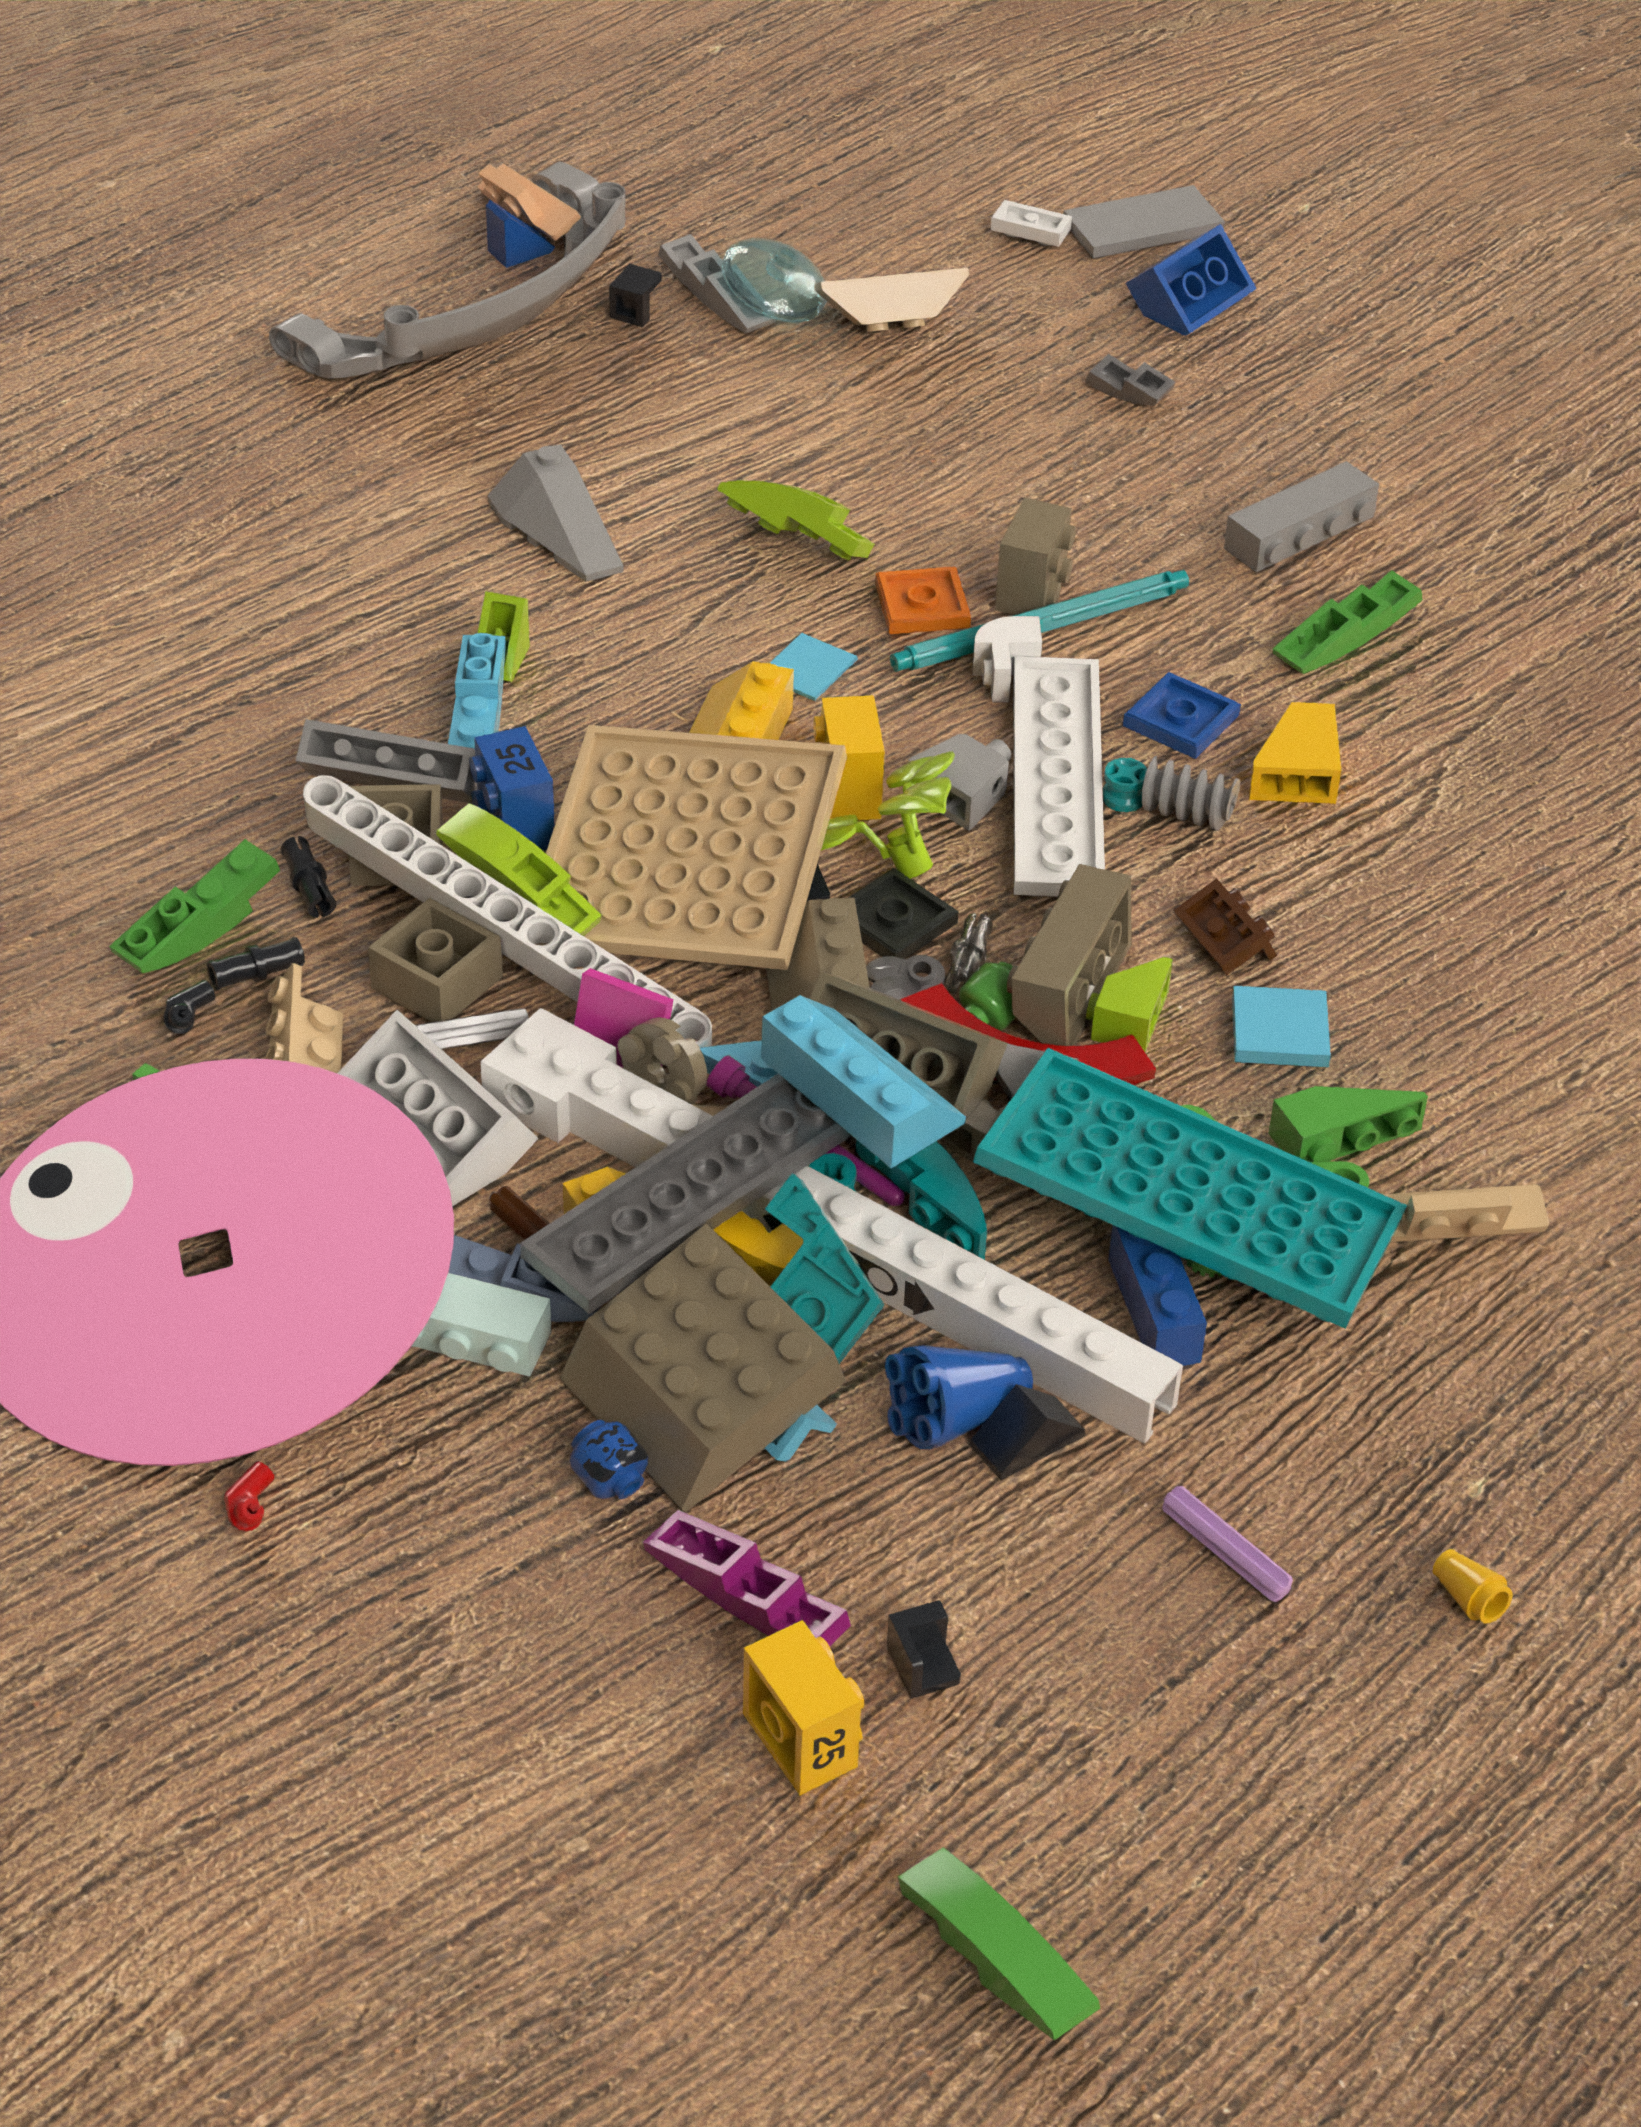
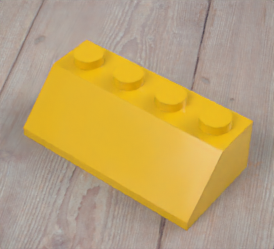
[689,661,794,740]

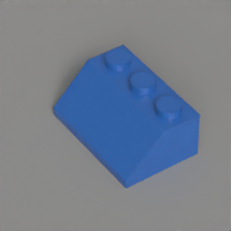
[1125,224,1257,336]

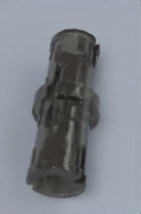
[944,913,993,995]

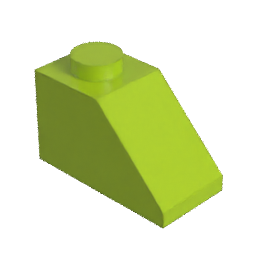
[1086,957,1173,1052]

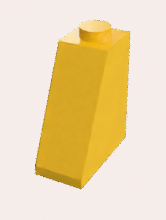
[1249,702,1342,804]

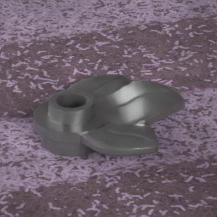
[866,955,945,1000]

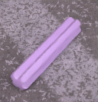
[1162,1486,1293,1602]

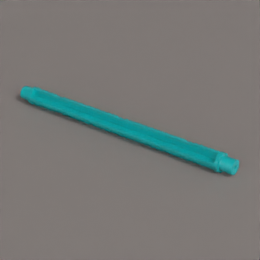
[890,570,1189,672]

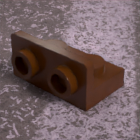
[1173,878,1277,976]

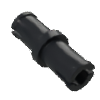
[281,836,336,918]
[206,937,305,990]

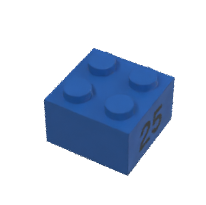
[469,726,555,851]

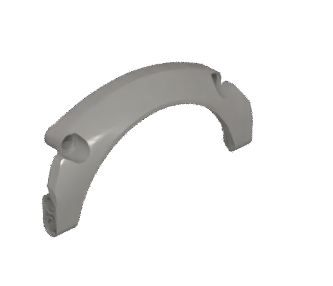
[269,161,626,378]

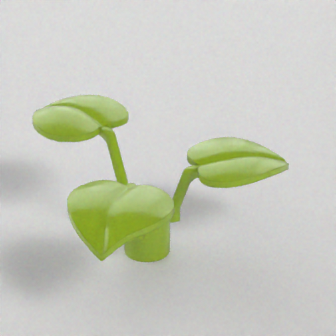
[821,751,955,879]

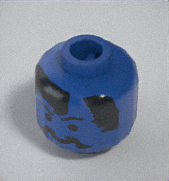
[570,1419,648,1499]

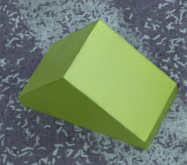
[478,591,530,682]

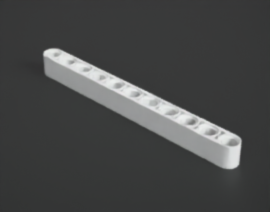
[303,775,712,1048]

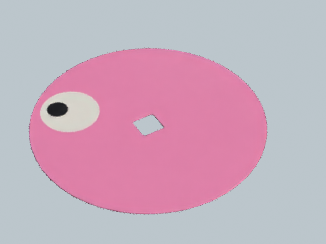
[0,1059,454,1466]

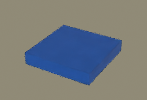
[1123,672,1241,759]

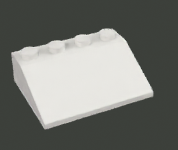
[337,1010,538,1206]

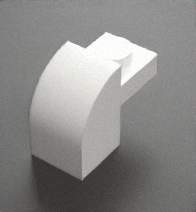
[973,616,1042,702]

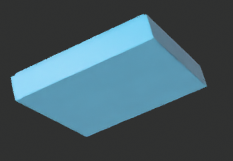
[1232,986,1331,1067]

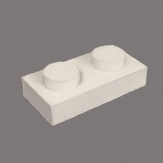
[991,200,1072,247]

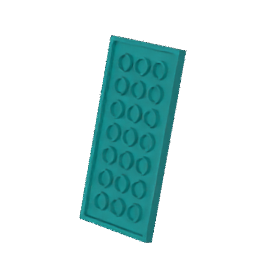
[973,1048,1407,1329]

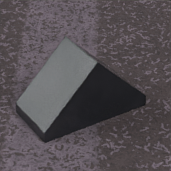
[970,1384,1086,1480]

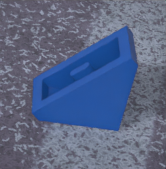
[486,200,555,268]

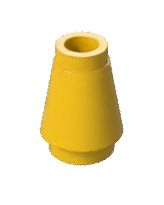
[1432,1549,1513,1624]

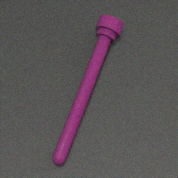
[706,1055,905,1206]

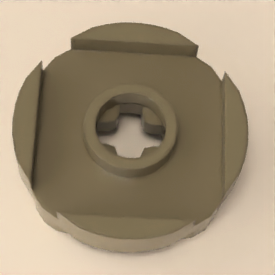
[618,1017,707,1104]

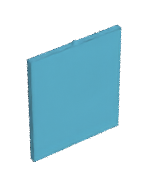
[770,633,858,701]

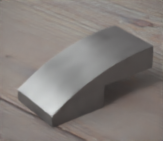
[1085,354,1176,406]

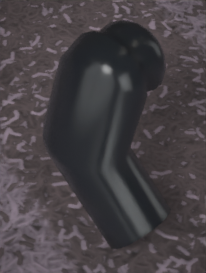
[163,980,216,1034]

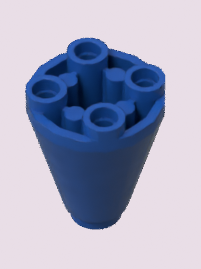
[885,1346,1033,1449]

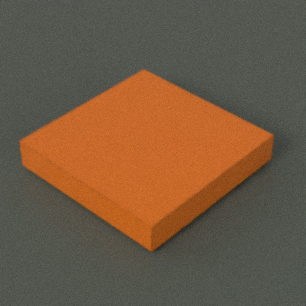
[875,566,971,635]

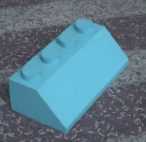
[761,995,966,1168]

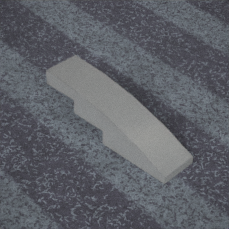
[658,234,778,333]

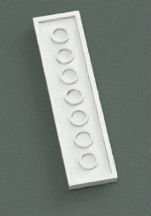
[1013,656,1105,897]

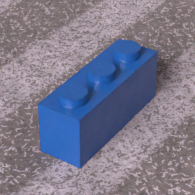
[1108,1225,1207,1366]

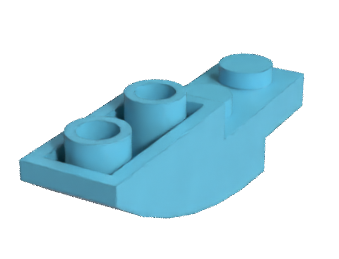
[448,633,506,750]

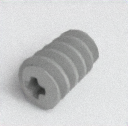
[1142,756,1241,831]

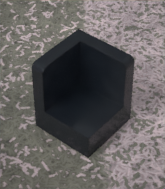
[609,264,662,327]
[887,1600,961,1699]

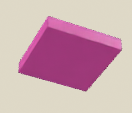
[574,968,674,1068]

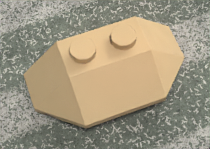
[814,268,969,332]

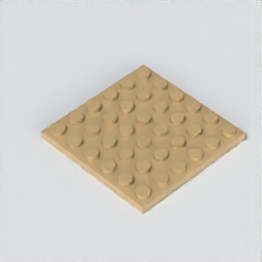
[535,725,847,970]

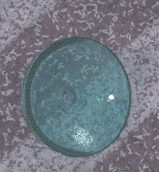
[722,237,827,322]

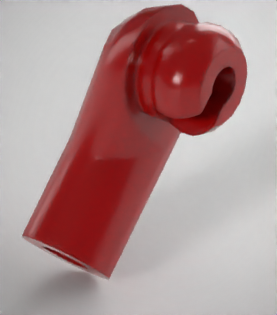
[224,1461,275,1531]

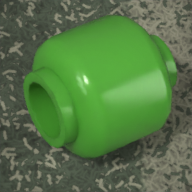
[959,962,1016,1031]

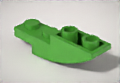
[109,839,280,973]

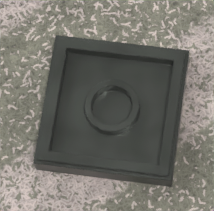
[848,868,959,959]

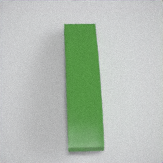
[1273,570,1423,674]
[898,1847,1101,2041]

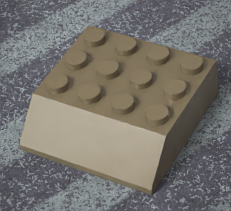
[560,1223,846,1513]

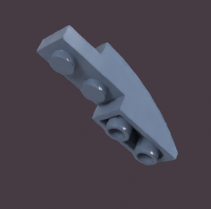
[448,1235,601,1322]

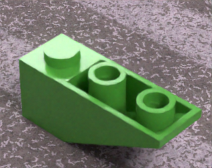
[1268,1086,1428,1162]

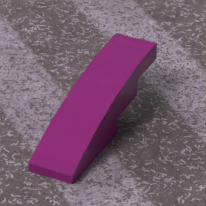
[643,1510,851,1647]

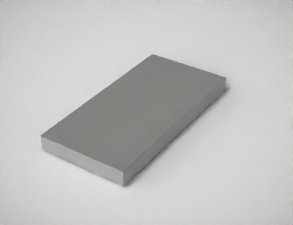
[1063,185,1225,259]

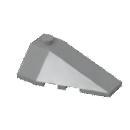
[488,444,624,582]

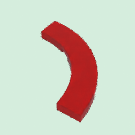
[900,983,1156,1085]

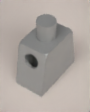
[908,734,1011,831]

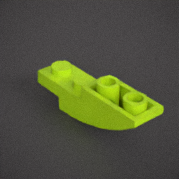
[717,480,875,560]
[436,803,602,936]

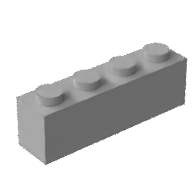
[1224,461,1379,572]
[295,719,477,804]

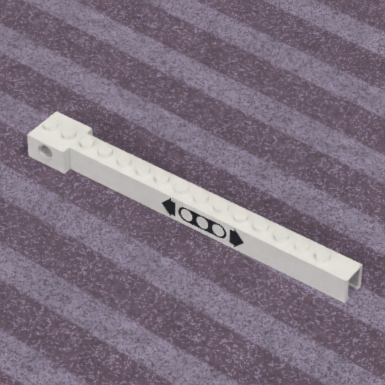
[481,1008,1183,1444]

